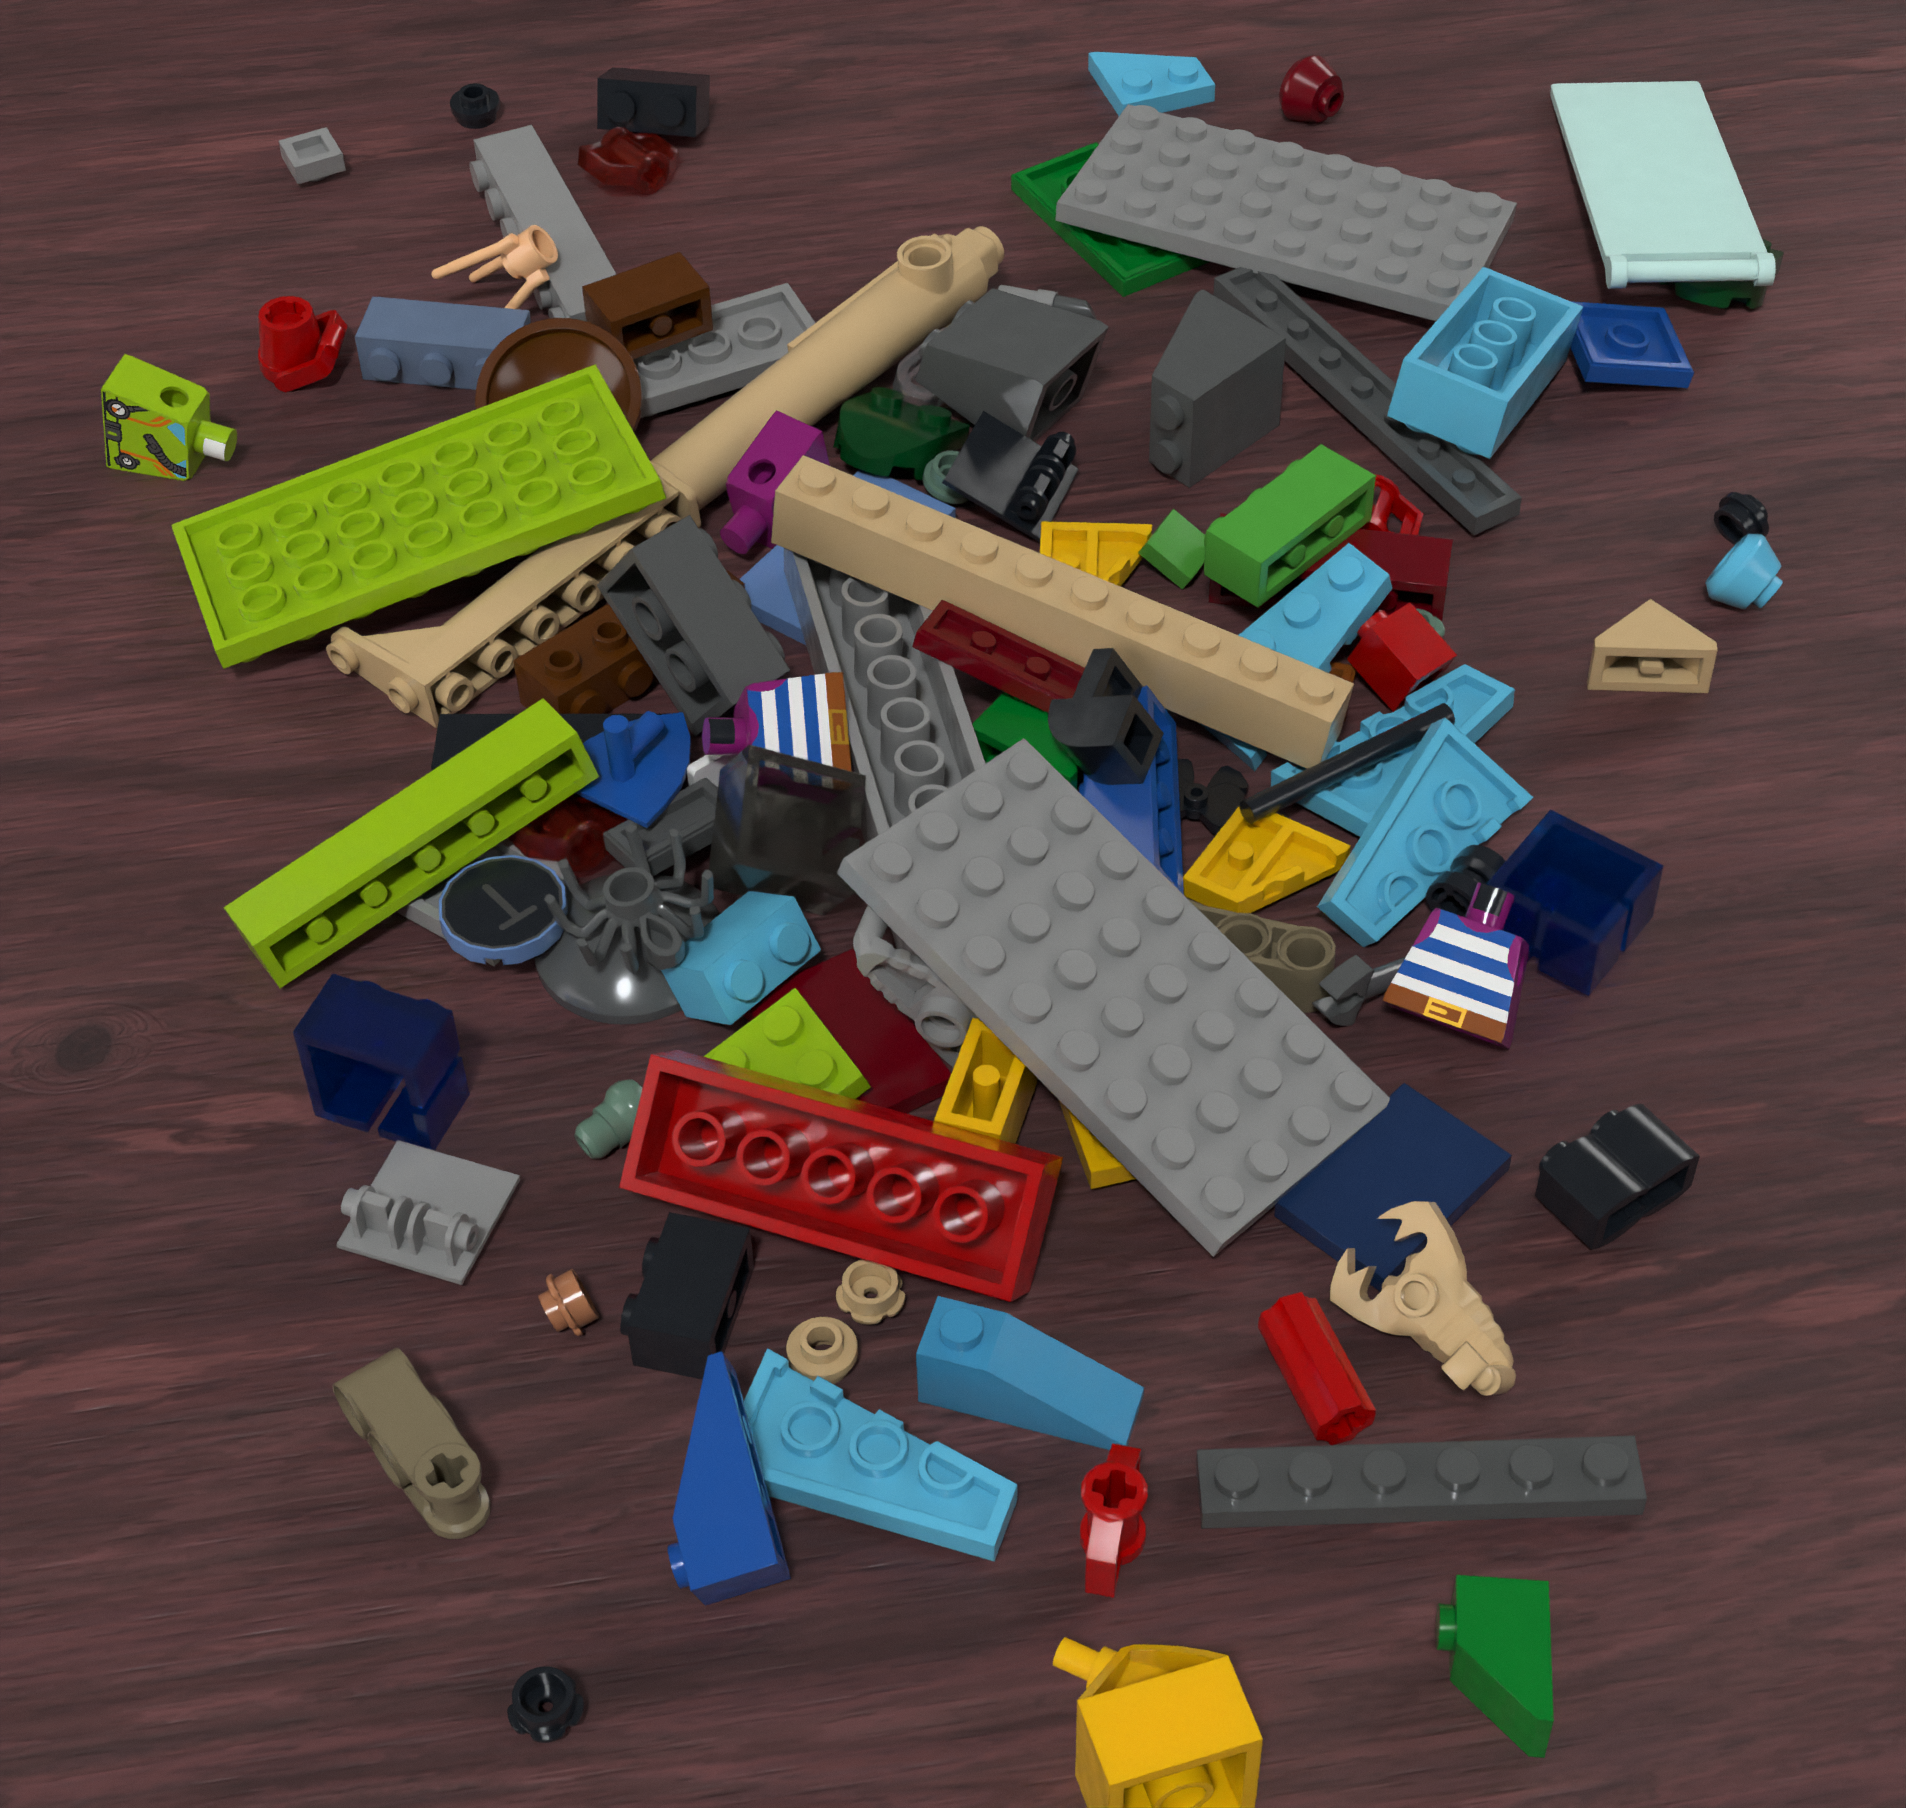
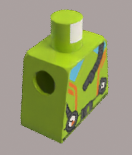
[101,354,237,481]

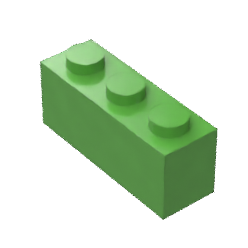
[1204,444,1376,607]

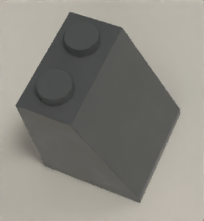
[915,288,1109,442]
[1149,289,1286,488]

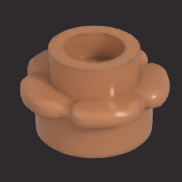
[538,1269,599,1336]

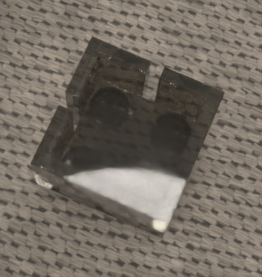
[709,744,866,916]

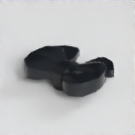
[1178,758,1249,835]

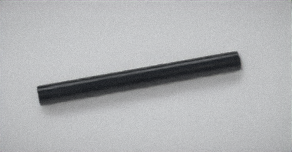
[1239,703,1455,824]

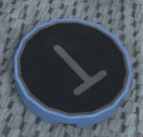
[439,855,568,965]

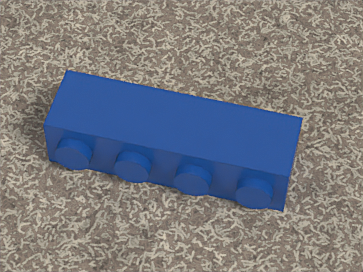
[1079,685,1184,895]

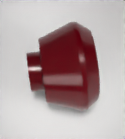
[1279,55,1344,122]

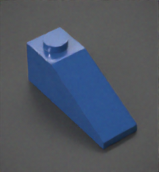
[668,1351,791,1606]

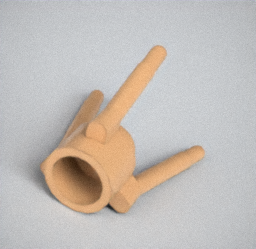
[431,225,558,309]

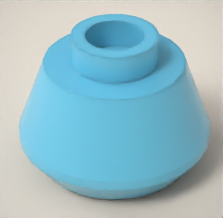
[1705,534,1783,610]

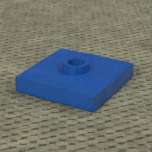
[1571,301,1694,388]

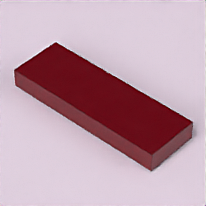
[912,600,1085,713]

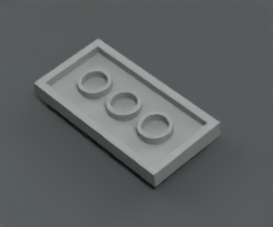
[633,283,815,418]

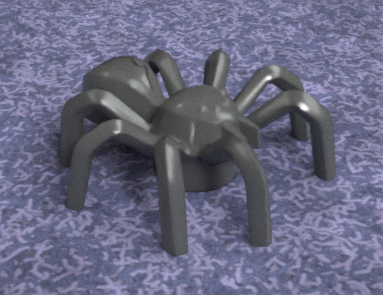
[544,824,714,974]

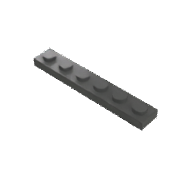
[1196,1436,1647,1529]

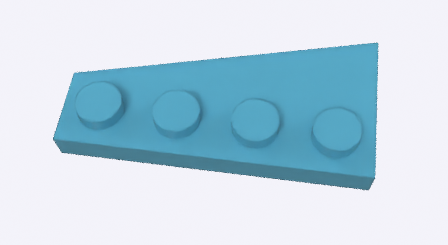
[1199,543,1392,771]
[1271,664,1515,837]
[1317,717,1534,947]
[744,1348,1018,1562]

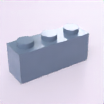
[355,296,531,390]

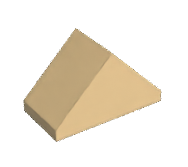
[1587,599,1718,693]

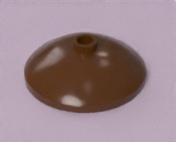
[475,318,643,432]

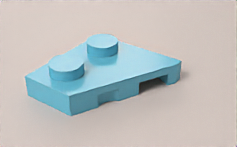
[1088,52,1215,116]

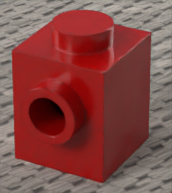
[1347,602,1457,712]

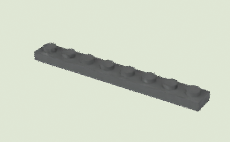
[1213,267,1522,535]

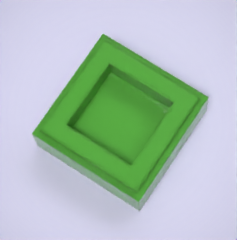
[1138,509,1205,589]

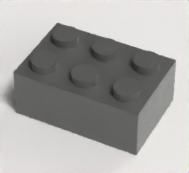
[597,515,790,737]

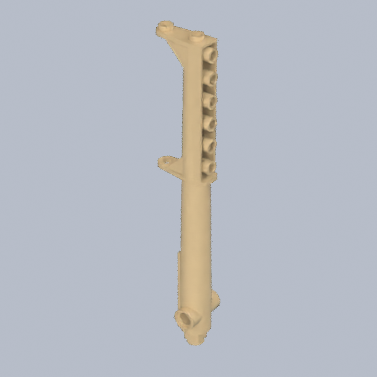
[326,226,1004,728]

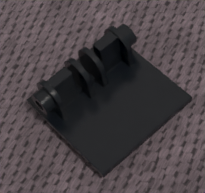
[942,411,1079,542]

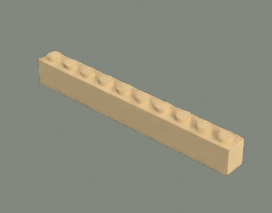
[771,455,1354,769]

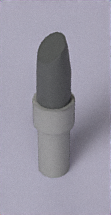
[998,284,1096,319]

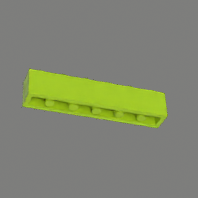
[223,698,599,988]

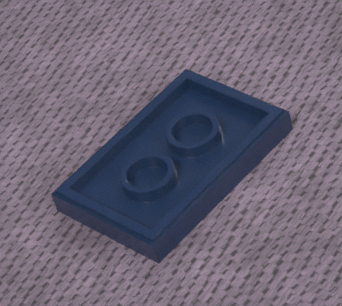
[1274,1083,1512,1292]

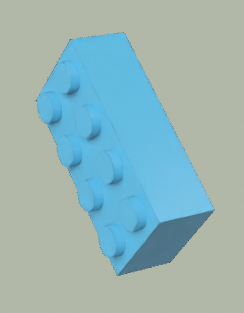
[1387,267,1583,459]

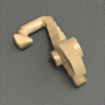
[1330,1201,1516,1396]

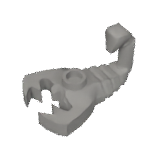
[853,905,979,1068]

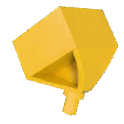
[1053,1637,1263,1808]

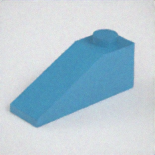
[916,1296,1144,1450]

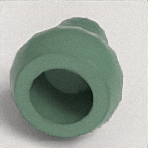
[574,1079,642,1159]

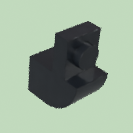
[1048,648,1164,785]

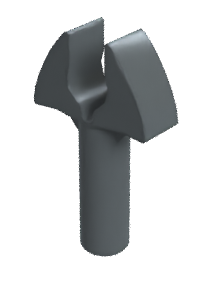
[1312,955,1406,1026]

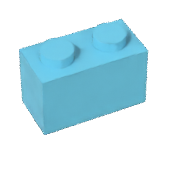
[661,891,821,1025]

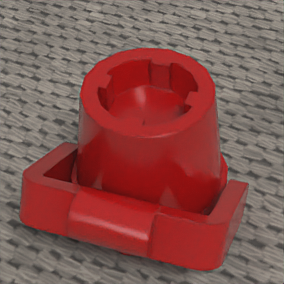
[258,296,348,392]

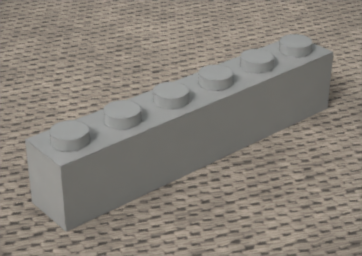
[469,125,616,321]

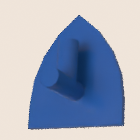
[575,711,691,828]

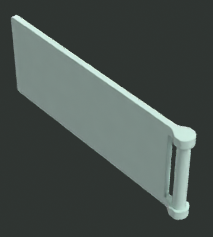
[1550,81,1776,289]

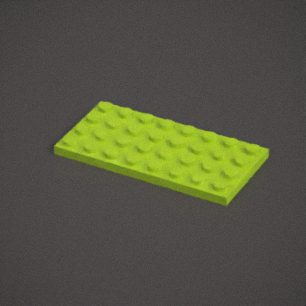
[171,364,666,669]

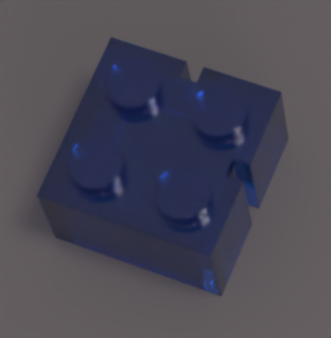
[1487,809,1664,996]
[293,974,470,1151]

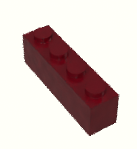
[1209,513,1453,622]

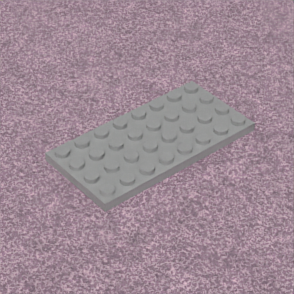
[1055,104,1517,321]
[837,738,1390,1257]

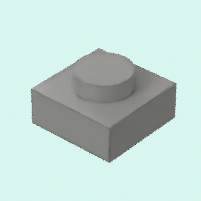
[279,127,346,184]

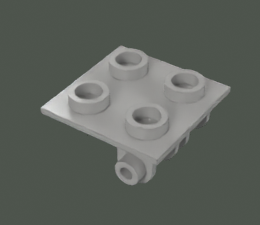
[336,1140,521,1285]

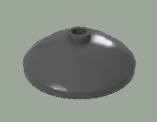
[535,873,720,1024]

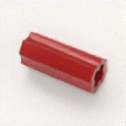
[1258,1292,1376,1445]

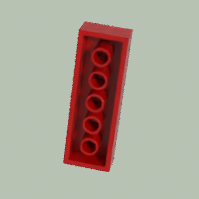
[619,1050,1063,1302]

